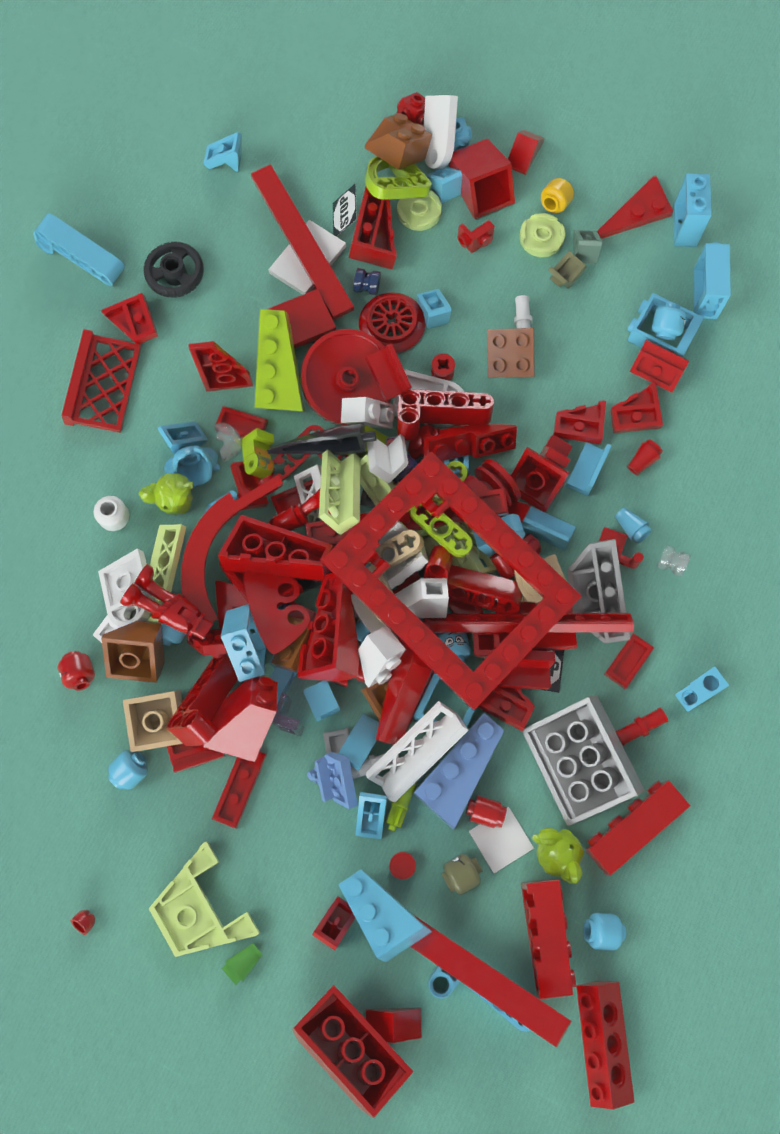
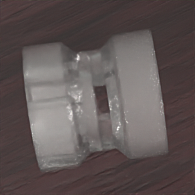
[657,545,691,577]

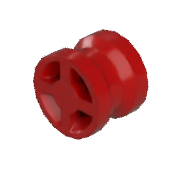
[431,353,455,381]

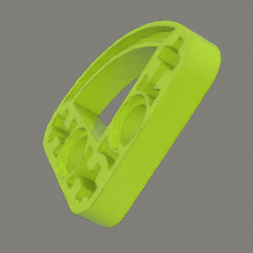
[365,156,432,199]

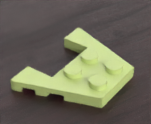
[149,841,260,957]

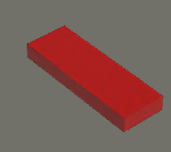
[212,751,267,829]

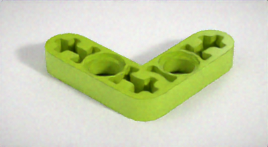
[409,461,473,557]

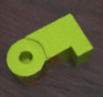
[242,428,274,479]

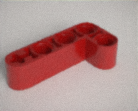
[397,390,494,440]
[424,545,523,613]
[166,653,238,746]

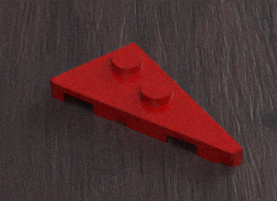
[597,176,673,239]

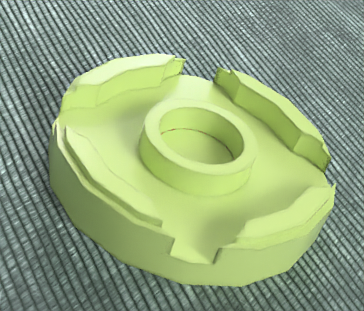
[397,190,442,231]
[519,213,565,257]

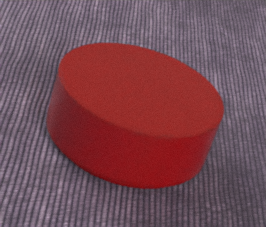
[389,852,416,880]

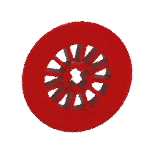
[359,292,426,353]

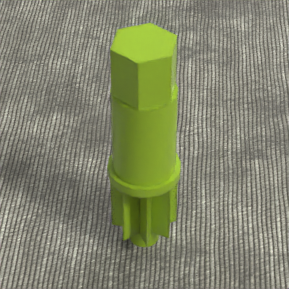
[386,781,417,832]

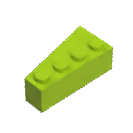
[255,309,306,412]

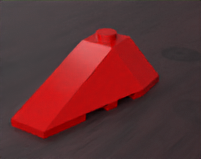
[188,341,253,392]
[376,638,434,745]

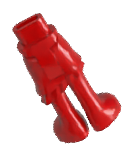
[267,489,331,531]
[120,564,213,640]

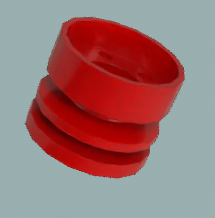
[464,459,521,517]

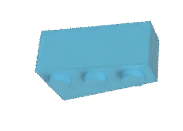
[338,870,432,962]

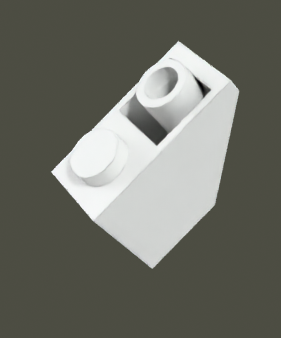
[341,397,395,429]
[395,578,449,618]
[358,626,406,688]

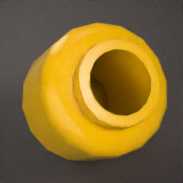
[540,178,574,213]

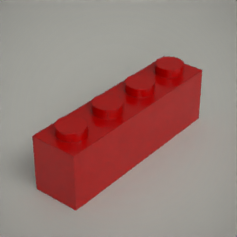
[585,780,691,876]

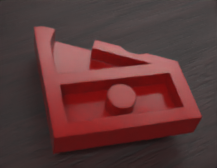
[477,684,535,731]

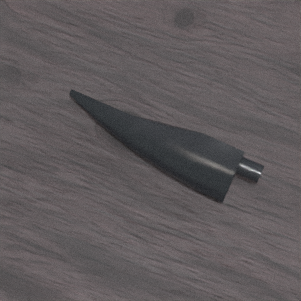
[267,422,376,455]

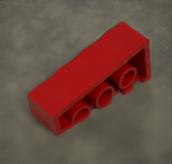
[521,879,576,999]

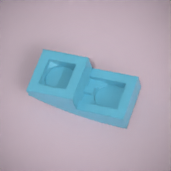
[338,713,379,771]

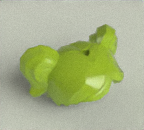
[138,473,193,515]
[532,828,584,884]

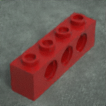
[576,981,635,1110]

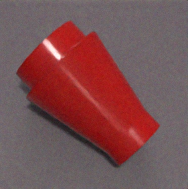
[627,439,663,476]

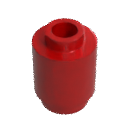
[466,795,507,828]

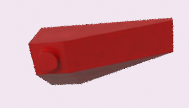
[298,573,359,682]

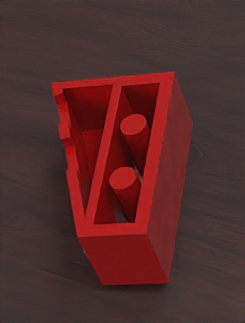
[348,187,397,270]

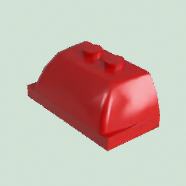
[292,985,414,1118]

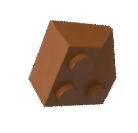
[365,113,432,170]
[101,621,165,683]

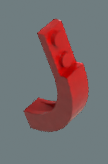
[181,475,283,623]

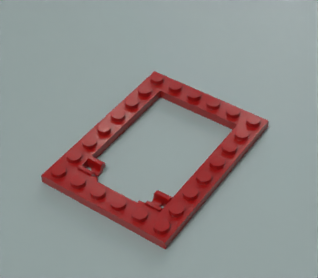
[321,451,582,710]

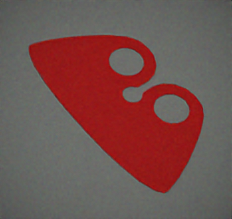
[244,570,310,654]

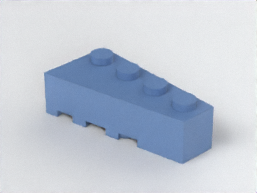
[414,713,504,830]

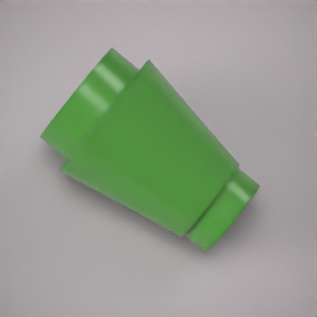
[221,943,263,985]

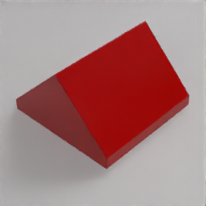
[511,447,569,513]

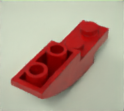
[423,424,517,461]

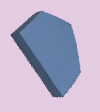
[307,752,358,809]

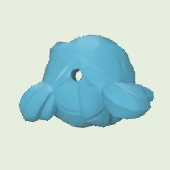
[164,446,221,487]

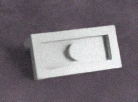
[367,434,408,484]

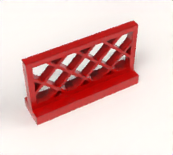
[61,329,141,433]

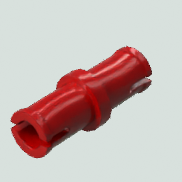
[615,707,669,746]

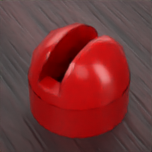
[70,910,95,935]

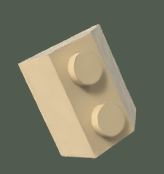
[123,690,183,752]

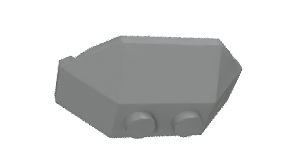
[567,539,630,643]

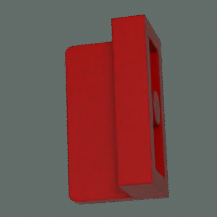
[365,343,412,402]
[500,650,555,690]

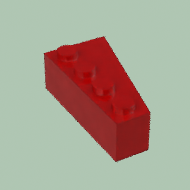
[218,515,334,581]

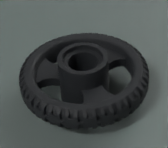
[143,241,204,298]

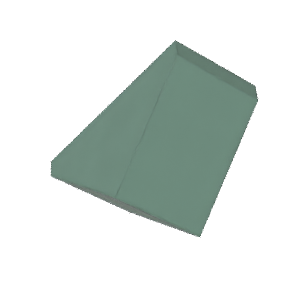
[573,230,603,264]

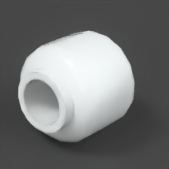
[93,496,130,531]

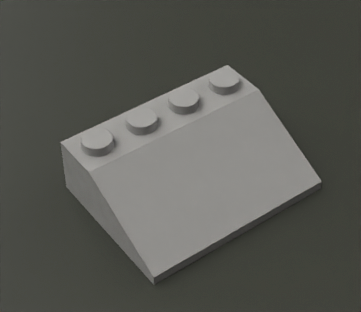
[522,695,645,826]

